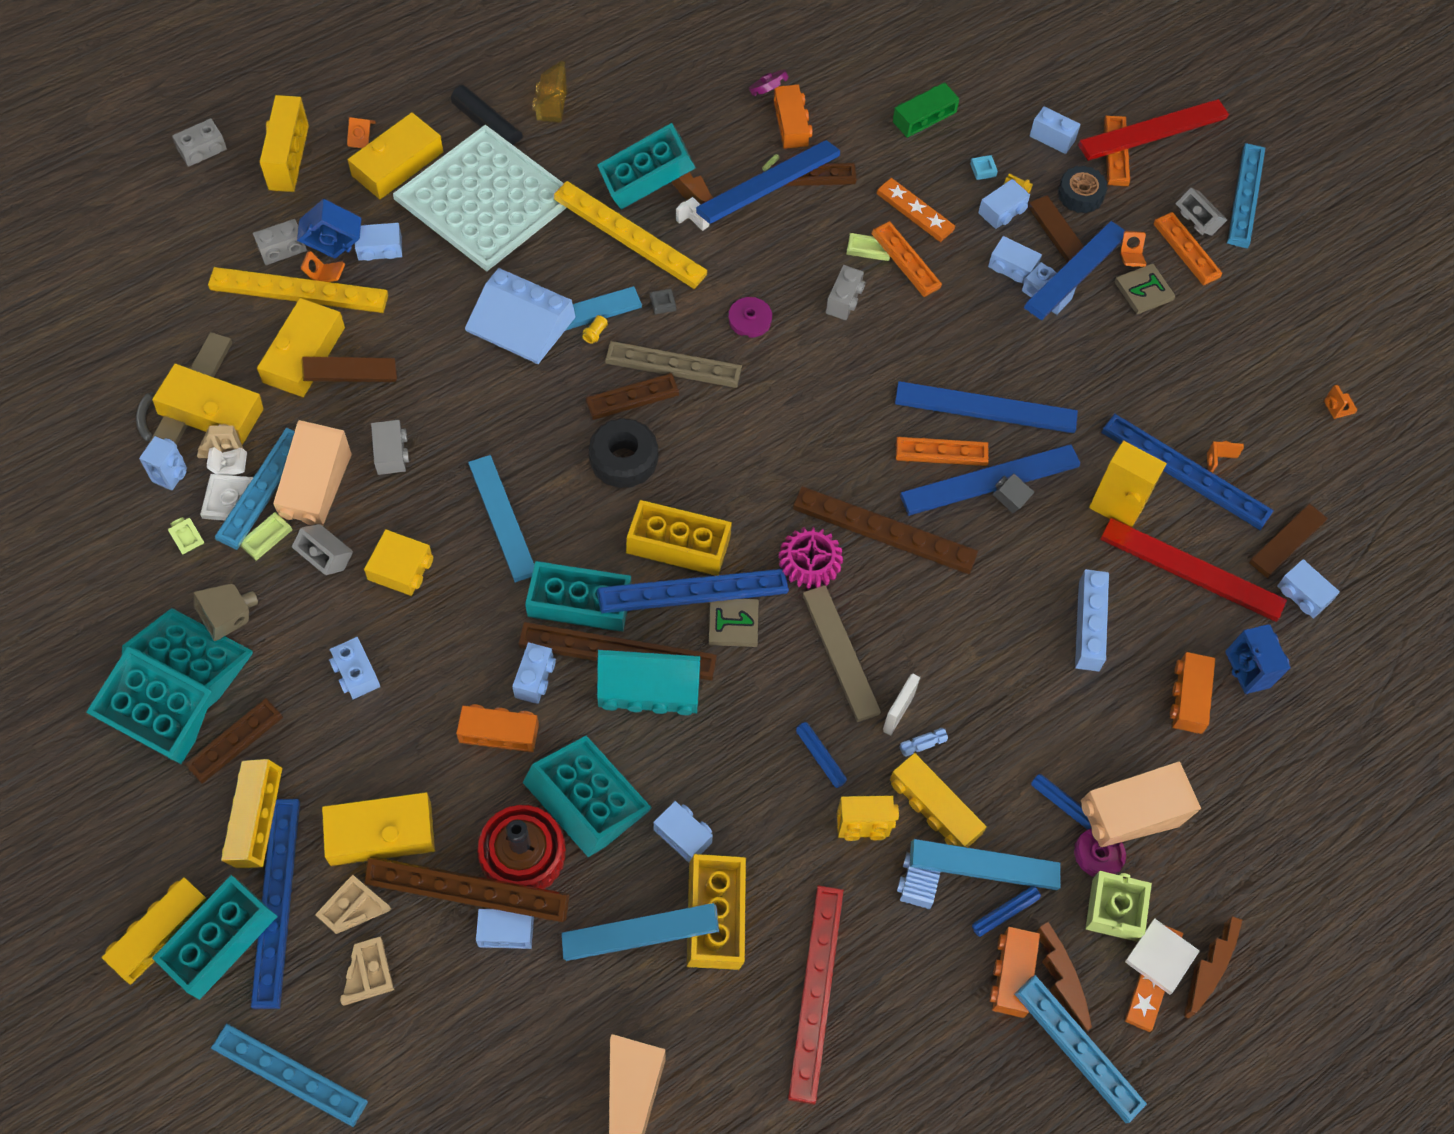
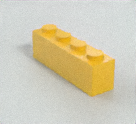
[890,753,987,848]
[221,759,282,868]
[101,877,208,985]

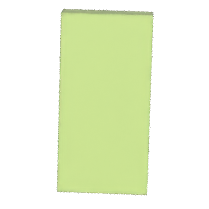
[846,233,890,261]
[240,512,292,561]

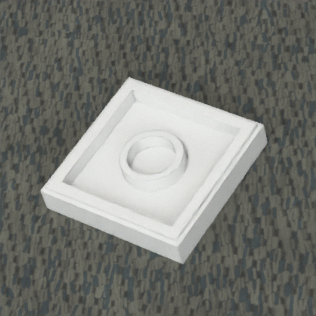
[200,474,253,521]
[883,674,920,736]
[1125,918,1199,995]

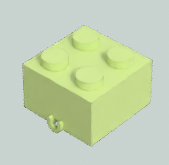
[1085,871,1152,942]

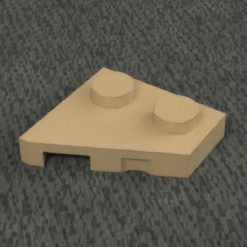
[197,424,243,458]
[315,875,391,934]
[340,936,394,1006]

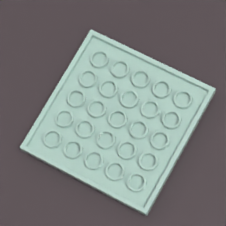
[393,125,567,271]

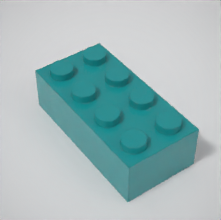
[597,123,696,210]
[525,561,632,632]
[152,875,278,1000]

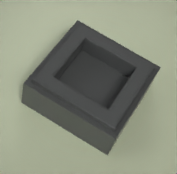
[650,289,676,315]

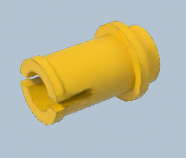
[1004,173,1033,193]
[582,315,608,344]

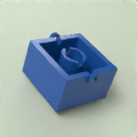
[297,199,361,259]
[1225,624,1291,694]

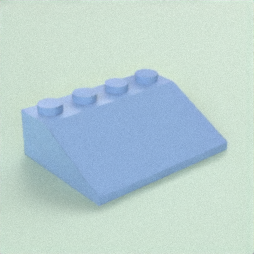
[465,268,576,364]

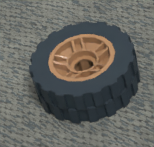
[1058,166,1108,213]

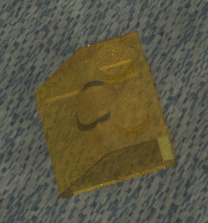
[532,61,567,122]

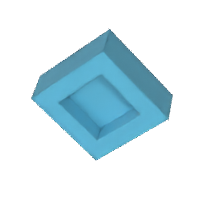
[970,155,998,180]

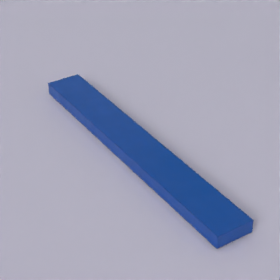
[696,140,840,224]
[1024,221,1125,320]
[895,381,1078,433]
[1101,413,1274,530]
[900,444,1080,516]
[597,569,789,614]
[251,799,300,1009]

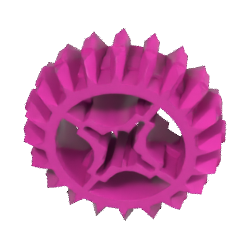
[778,526,843,589]

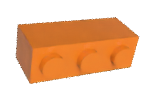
[773,84,812,149]
[1170,652,1215,734]
[456,704,539,752]
[989,927,1040,1018]

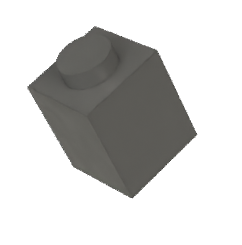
[992,473,1034,513]

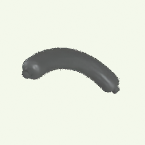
[136,392,154,441]

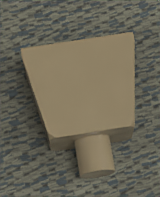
[194,584,258,641]

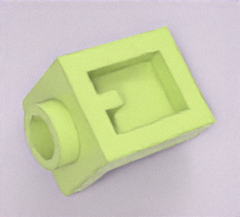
[168,517,205,555]

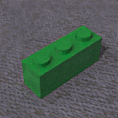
[893,82,960,138]

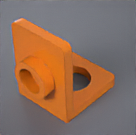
[347,117,376,148]
[1120,231,1146,267]
[301,251,345,282]
[1324,385,1357,419]
[1207,441,1244,473]

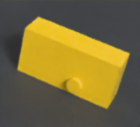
[260,95,309,192]
[347,112,443,200]
[257,298,345,398]
[152,364,264,445]
[1089,440,1167,527]
[626,500,732,576]
[322,793,435,866]
[687,854,746,970]

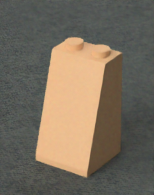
[273,420,352,526]
[1080,762,1201,848]
[609,1034,666,1134]

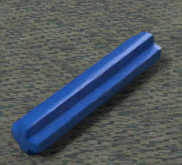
[796,722,847,788]
[1031,774,1092,830]
[972,886,1041,937]

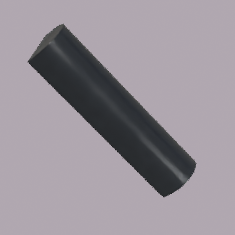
[451,85,523,145]

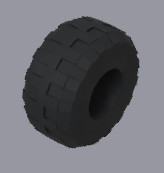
[589,418,659,488]

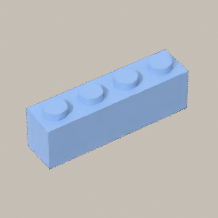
[1075,569,1109,672]

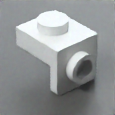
[676,197,709,231]
[207,447,247,475]

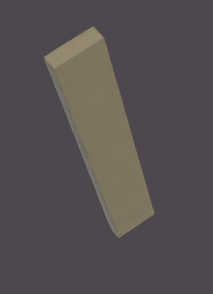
[150,332,233,445]
[605,341,742,388]
[803,585,881,722]

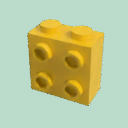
[364,529,433,596]
[836,796,899,841]

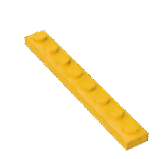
[554,181,708,289]
[208,267,388,313]

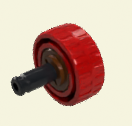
[477,805,566,889]

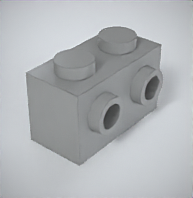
[172,119,227,167]
[1175,188,1227,236]
[253,219,307,265]
[826,265,866,321]
[371,420,409,475]
[292,524,353,575]

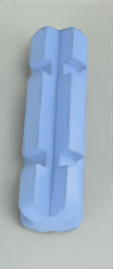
[900,728,948,757]

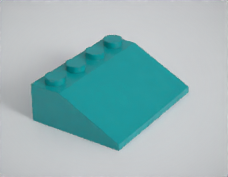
[122,608,253,708]
[86,646,214,764]
[597,650,700,715]
[523,735,652,857]

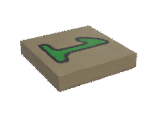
[1115,264,1175,315]
[709,599,759,647]

